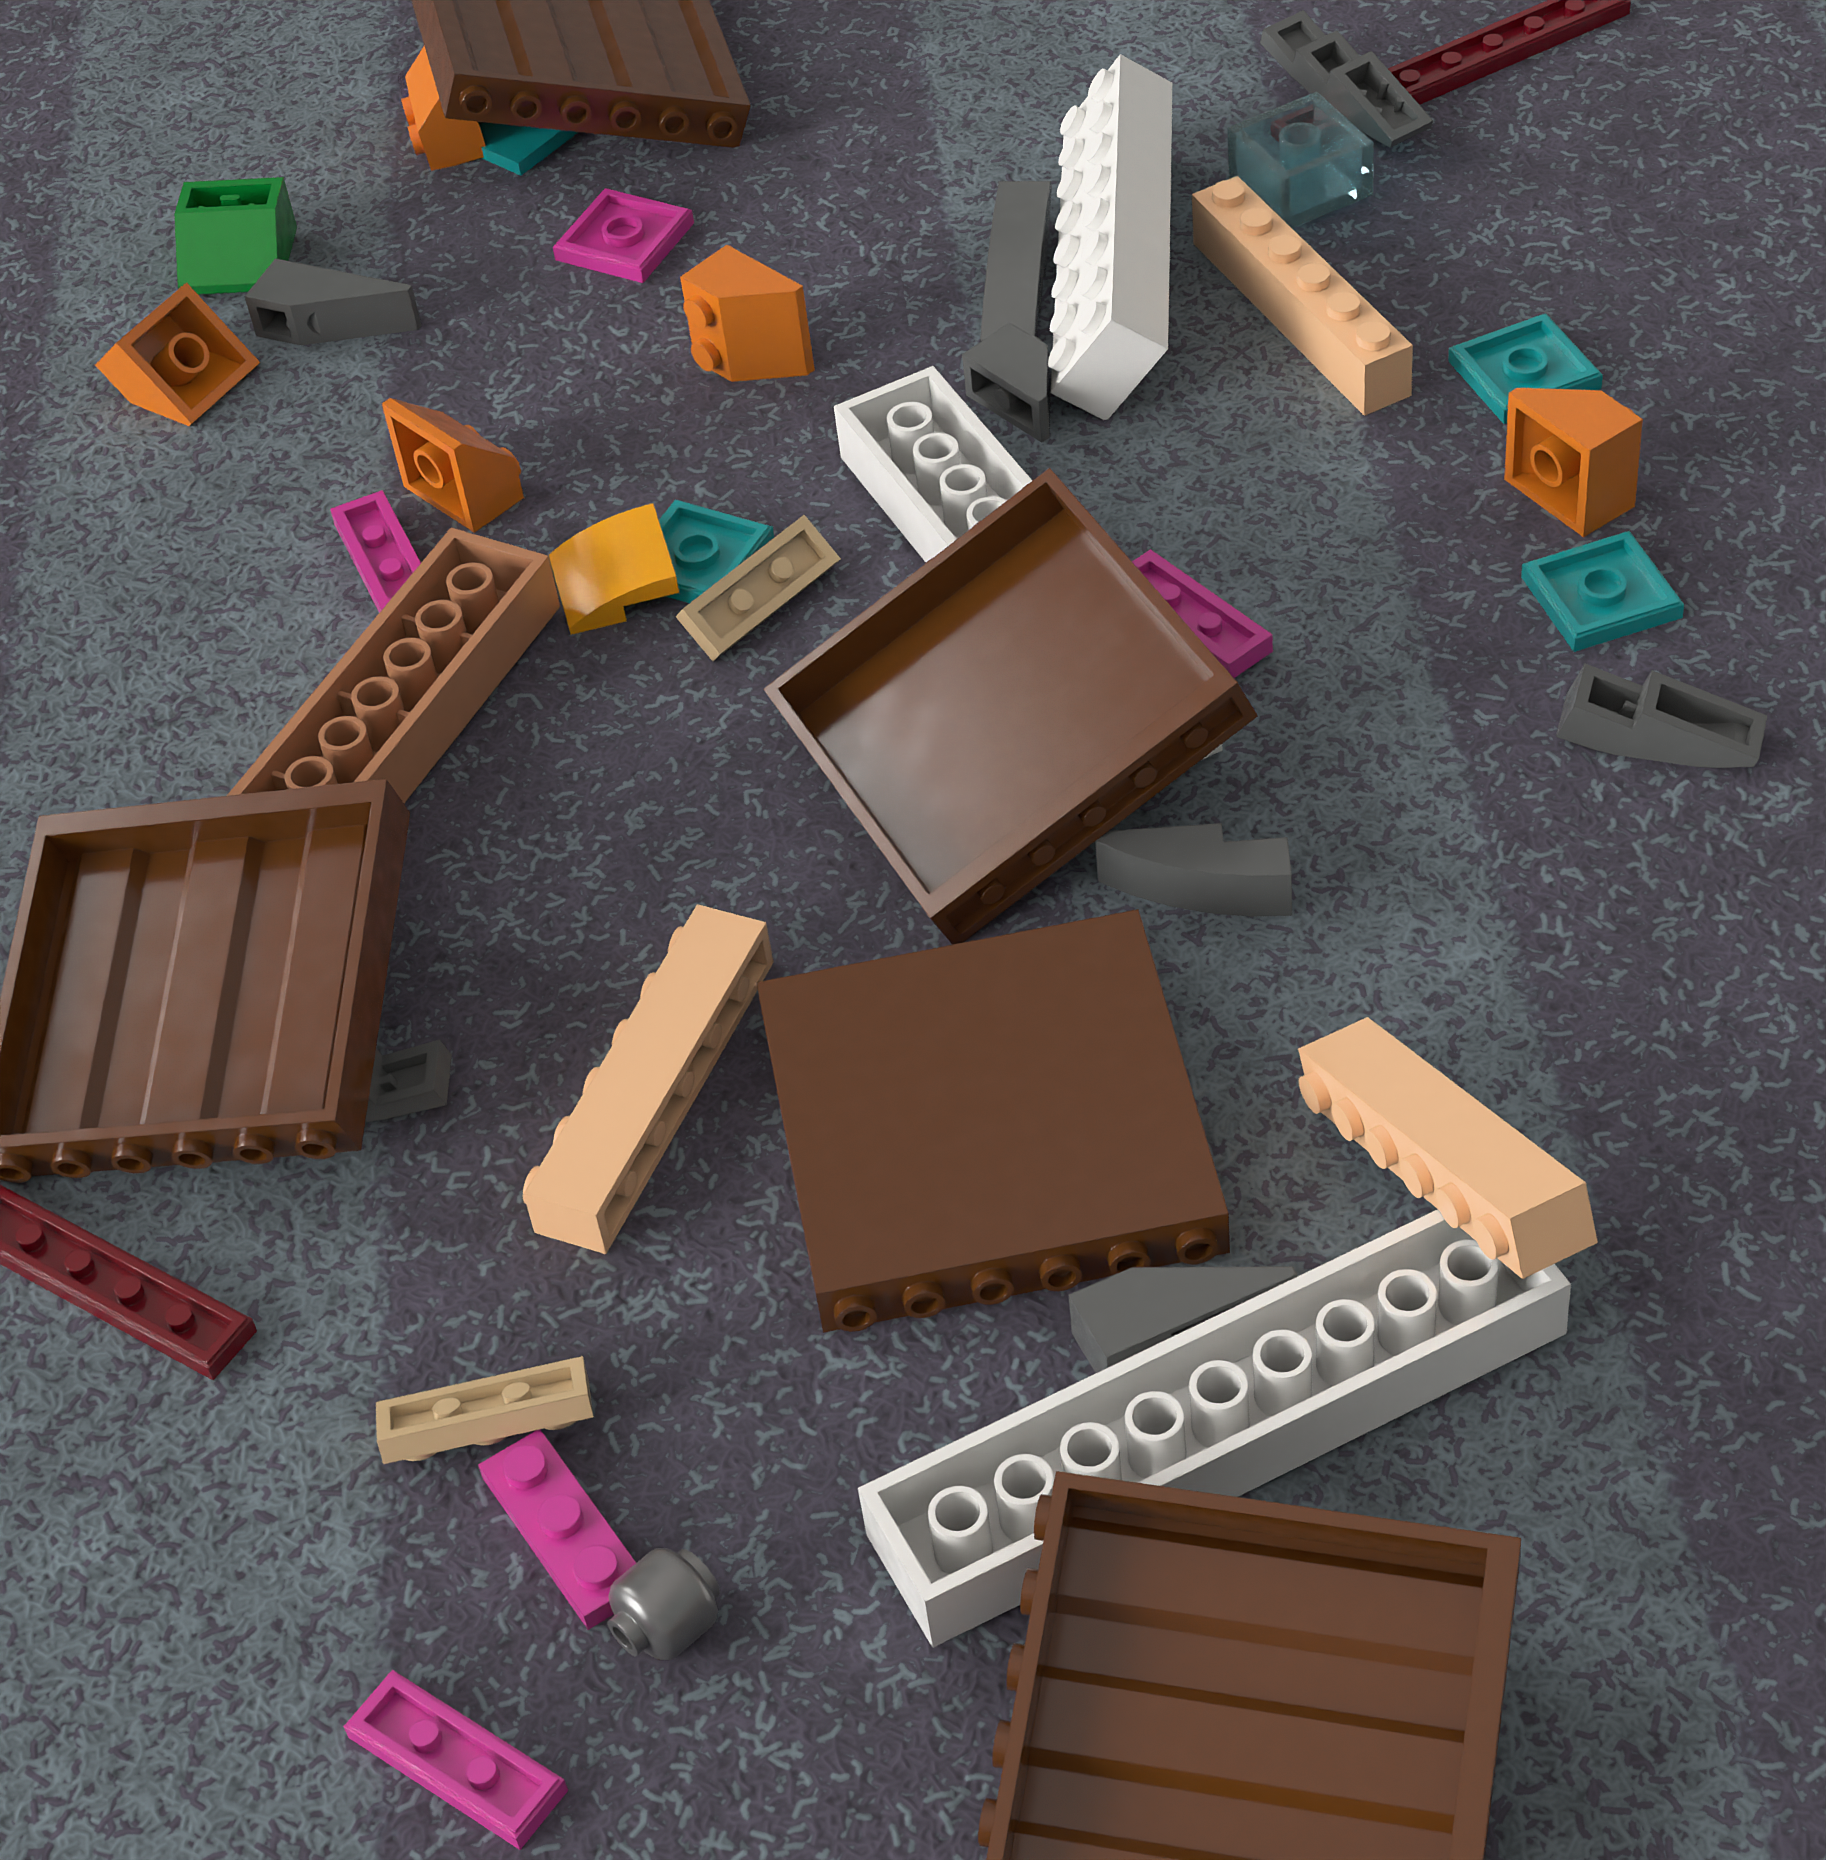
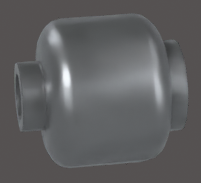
[608,1548,720,1660]

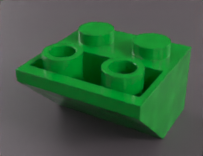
[174,177,297,294]

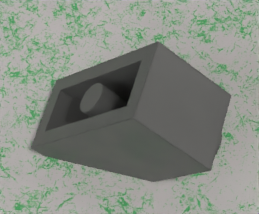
[962,323,1051,443]

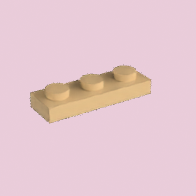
[676,515,841,661]
[376,1356,593,1464]

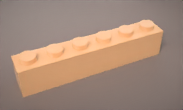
[1192,176,1413,416]
[523,904,774,1254]
[1298,1017,1598,1279]

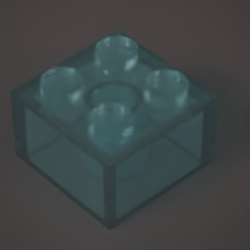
[1227,91,1374,228]

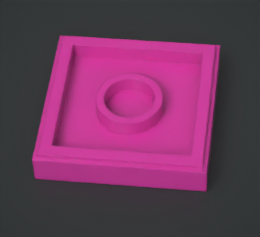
[552,188,694,283]

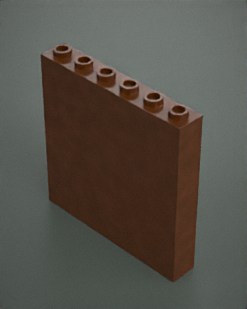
[763,468,1258,945]
[756,909,1230,1333]

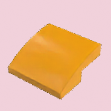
[549,503,679,635]

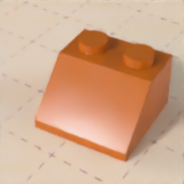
[401,46,486,171]
[680,245,815,382]
[95,282,260,426]
[1504,388,1643,537]
[382,398,524,533]

